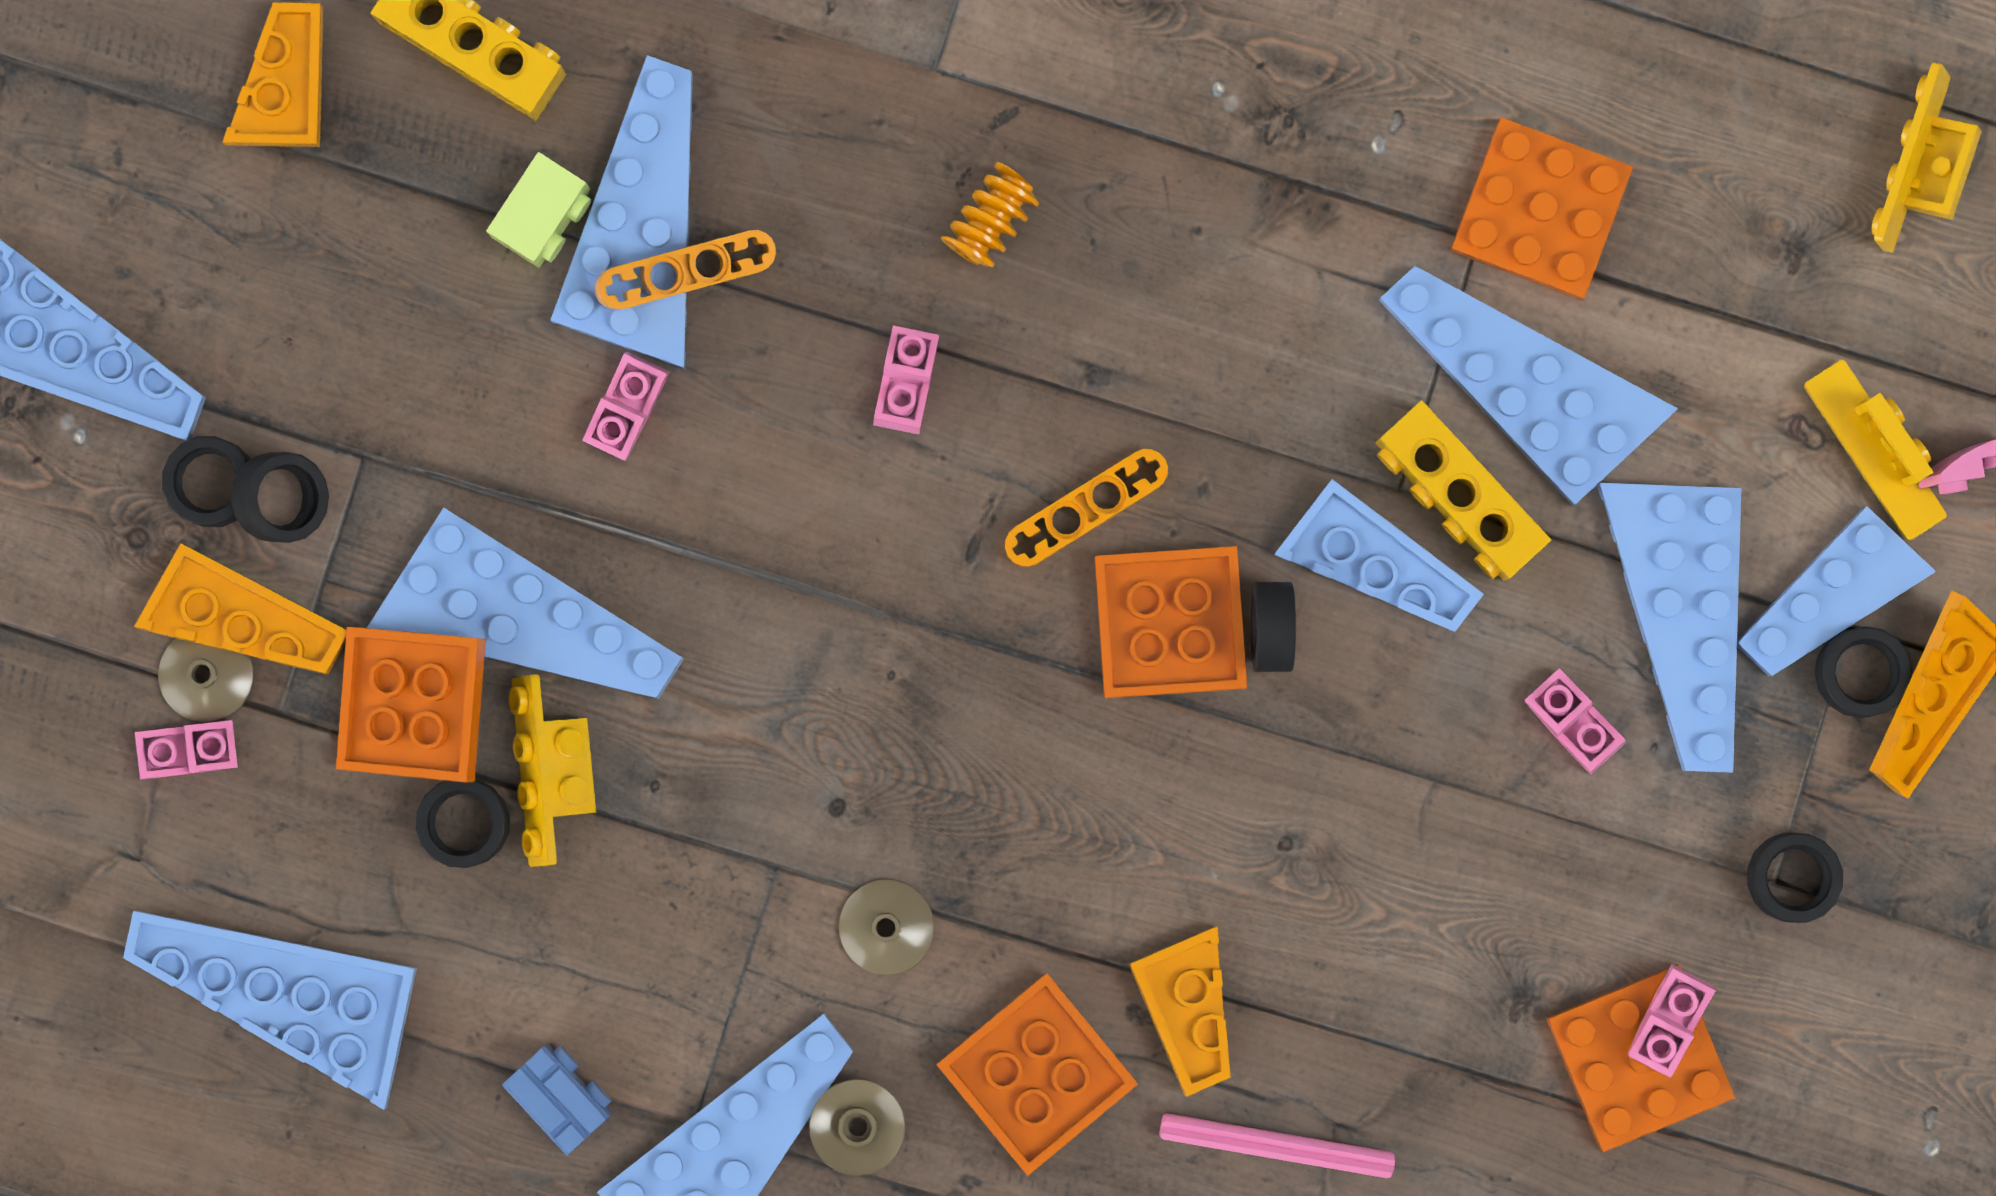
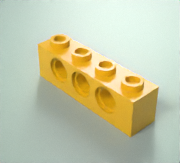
[370,0,566,121]
[1375,400,1551,581]

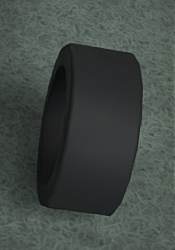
[162,436,251,527]
[231,452,329,543]
[1251,582,1296,672]
[1815,627,1912,718]
[415,779,510,868]
[1747,833,1843,923]

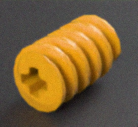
[941,161,1040,268]

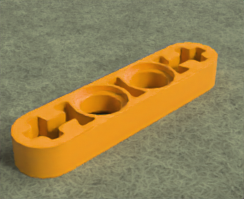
[595,230,776,310]
[1005,449,1168,568]

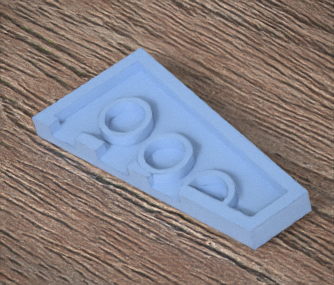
[1274,478,1484,632]
[1737,506,1936,677]

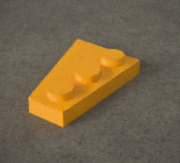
[222,2,323,147]
[1129,926,1231,1096]

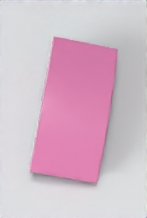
[873,326,939,435]
[582,352,670,461]
[1919,439,1996,495]
[1525,668,1626,775]
[135,720,238,780]
[1628,964,1716,1078]

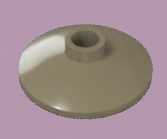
[158,638,254,722]
[839,879,934,975]
[809,1079,905,1176]

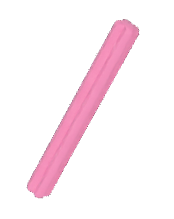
[1159,1113,1395,1178]

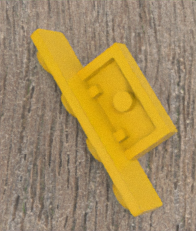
[1872,62,1982,253]
[1804,360,1947,541]
[508,674,596,867]

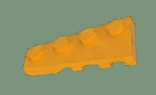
[134,543,347,675]
[1869,590,1996,799]

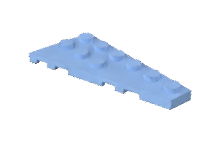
[551,55,693,370]
[0,239,206,441]
[1379,266,1678,506]
[1597,483,1741,773]
[367,508,684,699]
[123,910,417,1110]
[597,1013,854,1196]

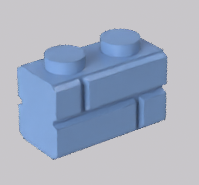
[502,1043,613,1156]

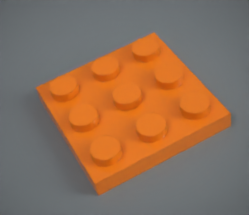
[1450,117,1633,301]
[1094,546,1247,699]
[336,627,486,783]
[1546,964,1735,1152]
[936,972,1138,1176]

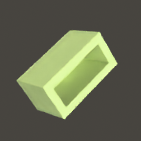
[486,152,591,268]

